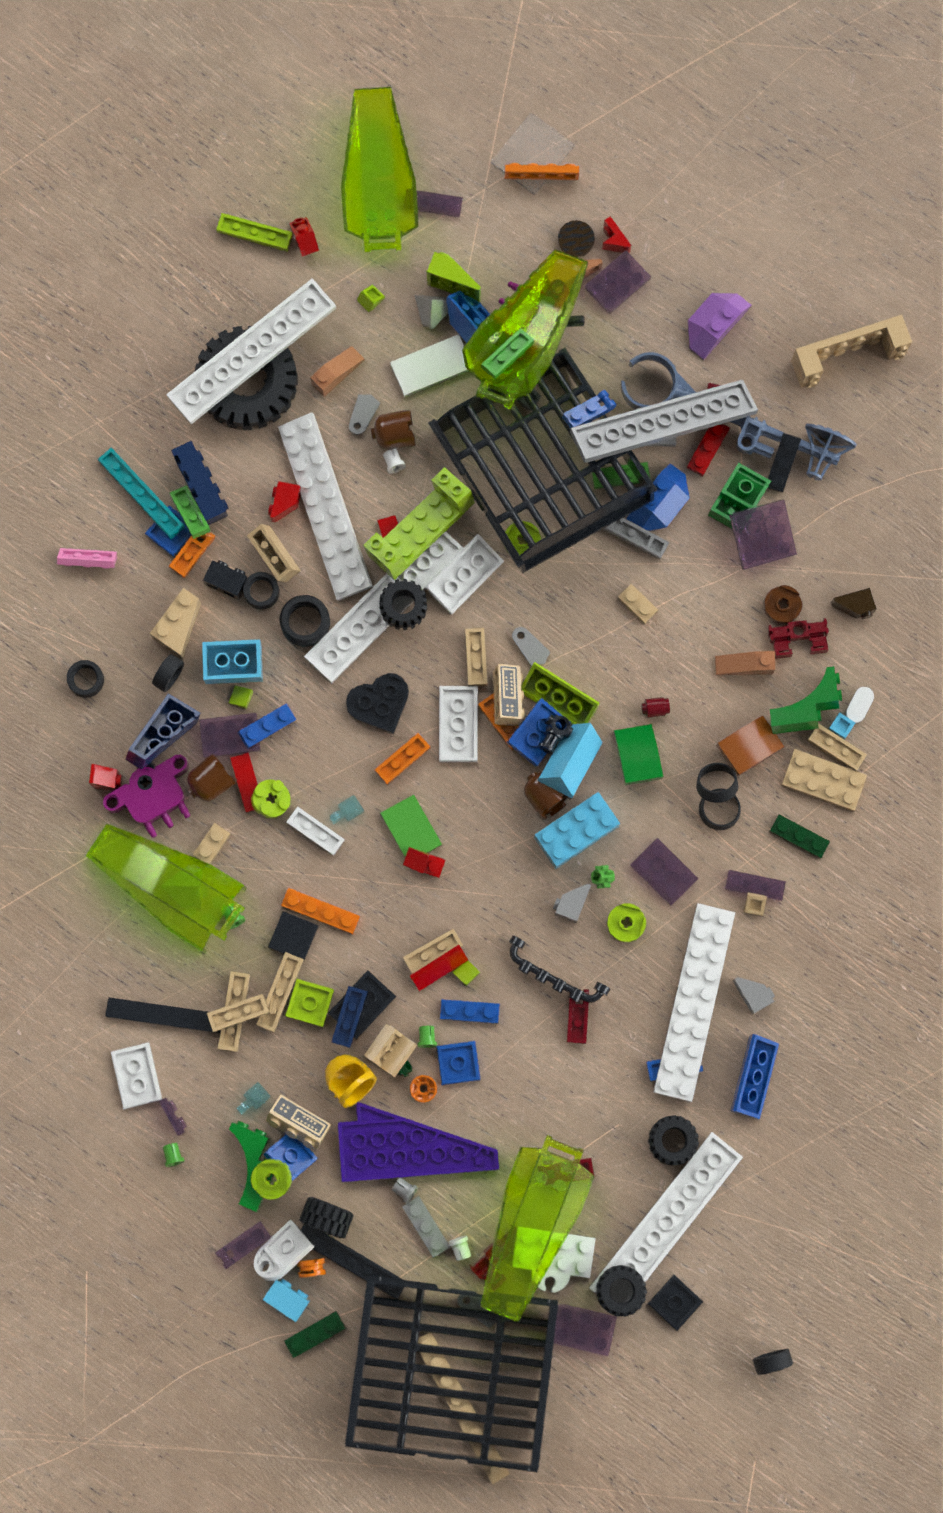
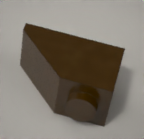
[831,588,877,619]

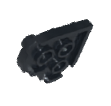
[346,673,409,735]

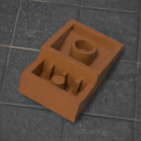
[716,716,785,777]

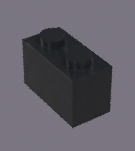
[203,560,247,600]

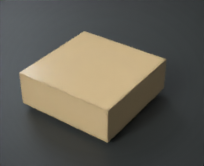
[744,892,767,916]

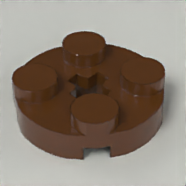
[764,585,803,624]

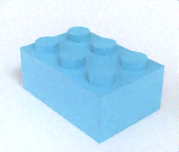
[202,640,263,684]

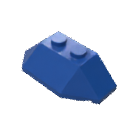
[446,290,506,354]
[626,463,690,531]

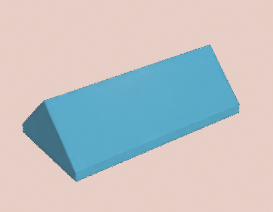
[538,723,603,798]

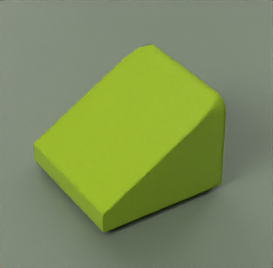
[357,284,385,312]
[229,685,253,710]
[453,961,480,986]

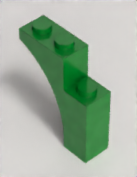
[769,666,843,734]
[229,1120,274,1212]

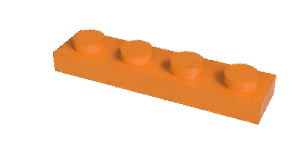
[505,163,579,180]
[281,888,360,934]

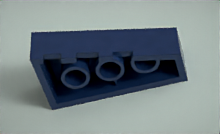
[171,440,229,525]
[125,693,201,770]

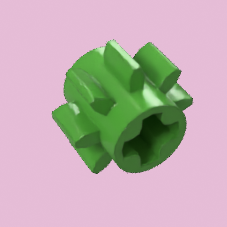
[591,865,615,889]

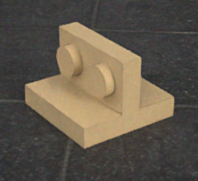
[364,1024,417,1077]

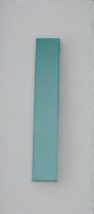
[97,447,185,539]

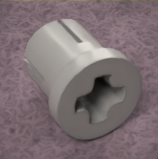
[392,1177,418,1204]

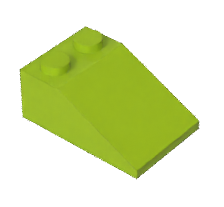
[427,252,481,302]

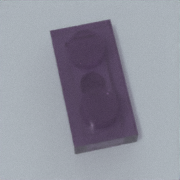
[159,1098,187,1136]

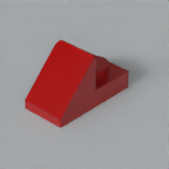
[602,216,632,254]
[402,847,446,878]

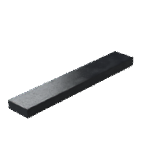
[105,997,221,1033]
[301,1225,405,1299]

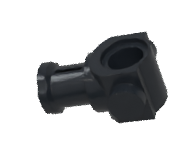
[538,714,573,755]

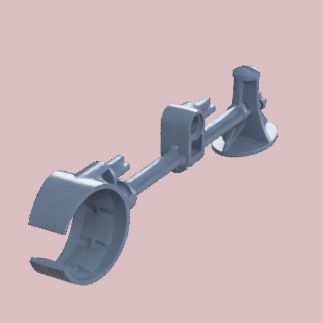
[621,352,857,481]

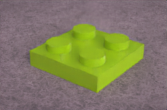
[286,979,334,1027]

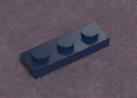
[331,986,367,1048]

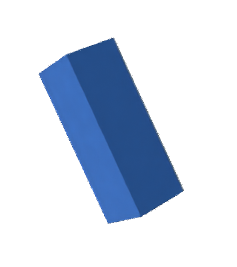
[730,1034,779,1119]

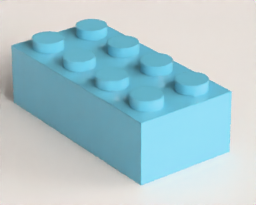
[534,792,620,869]

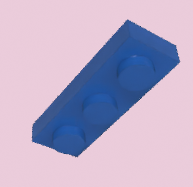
[238,703,297,749]
[440,999,500,1024]

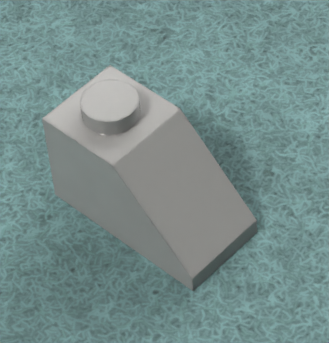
[553,884,591,923]
[733,977,775,1014]

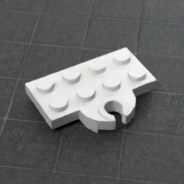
[511,1226,596,1293]

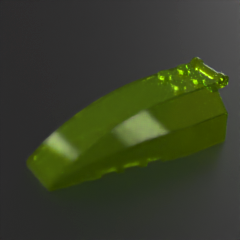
[341,87,419,253]
[462,250,588,409]
[86,824,247,954]
[480,1135,594,1322]

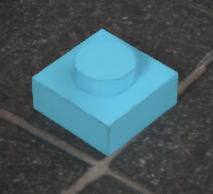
[828,712,855,740]

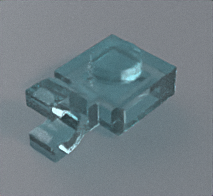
[329,795,364,824]
[237,1082,271,1115]

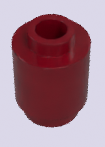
[641,697,670,718]

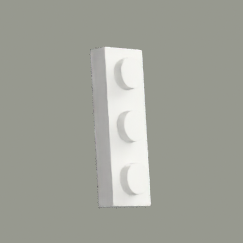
[287,807,345,856]

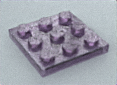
[729,499,797,570]

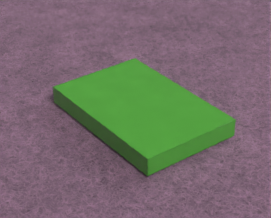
[380,795,442,857]

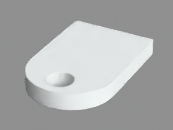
[254,1219,314,1281]

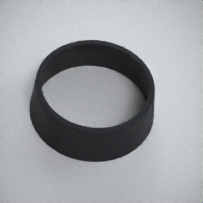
[696,763,739,803]
[699,788,741,830]

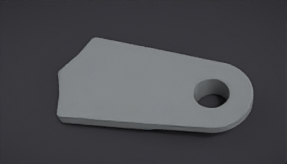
[349,394,380,435]
[512,627,550,667]

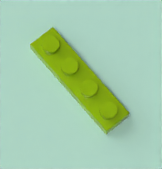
[216,213,293,252]

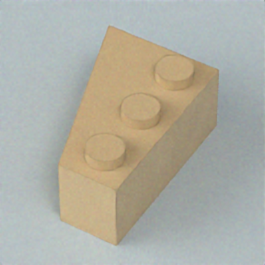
[150,588,201,659]

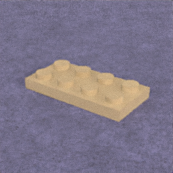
[781,749,867,812]

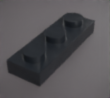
[768,432,801,492]

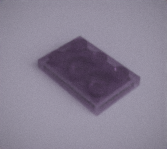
[585,250,651,314]
[199,713,261,758]
[630,838,699,906]
[554,1303,617,1356]

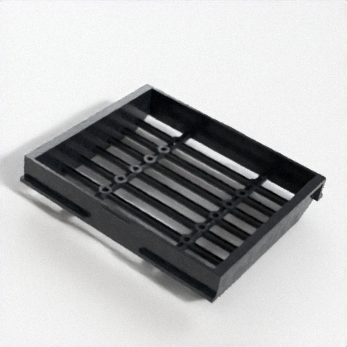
[428,348,657,574]
[345,1275,558,1473]

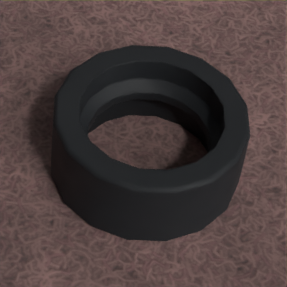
[243,572,280,610]
[152,654,184,692]
[67,660,104,698]
[753,1349,793,1375]

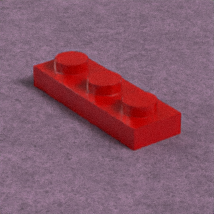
[687,424,730,477]

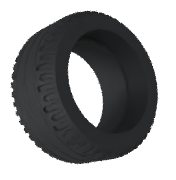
[279,595,330,647]

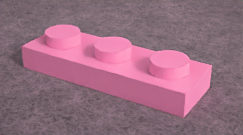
[57,548,117,569]

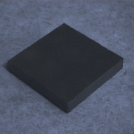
[268,911,319,962]
[647,1274,704,1331]

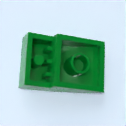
[708,462,771,534]
[614,724,664,785]

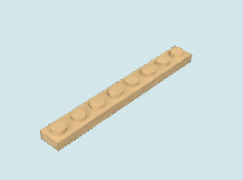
[418,1332,510,1484]

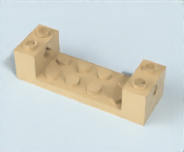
[791,315,912,388]

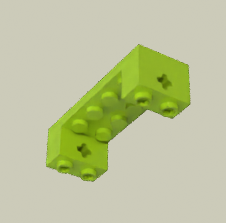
[363,467,475,580]

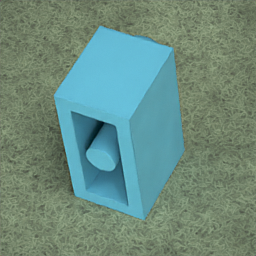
[263,1278,310,1322]

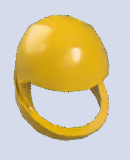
[325,1054,377,1108]

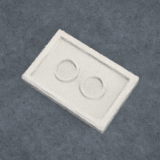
[111,1042,162,1110]

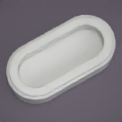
[846,687,874,723]

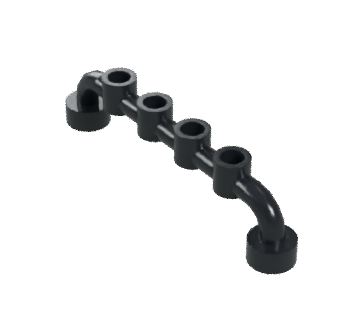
[509,935,611,1003]

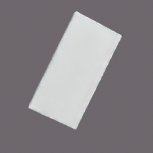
[390,334,473,397]
[424,534,504,615]
[439,686,478,762]

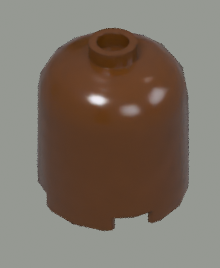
[371,409,416,449]
[187,753,236,802]
[524,772,572,820]

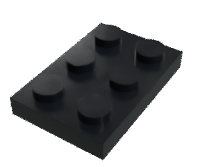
[328,970,396,1040]

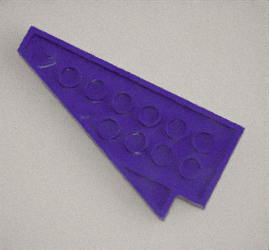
[338,1102,499,1182]

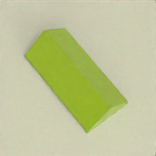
[521,662,599,724]

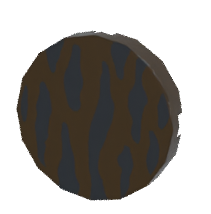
[558,220,595,257]

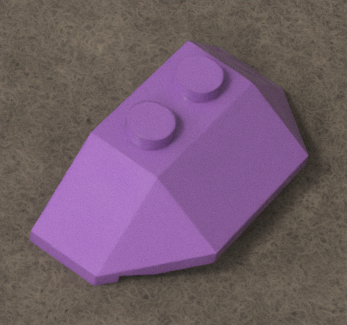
[688,293,752,360]

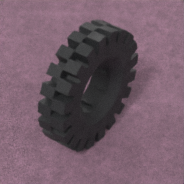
[195,326,298,430]

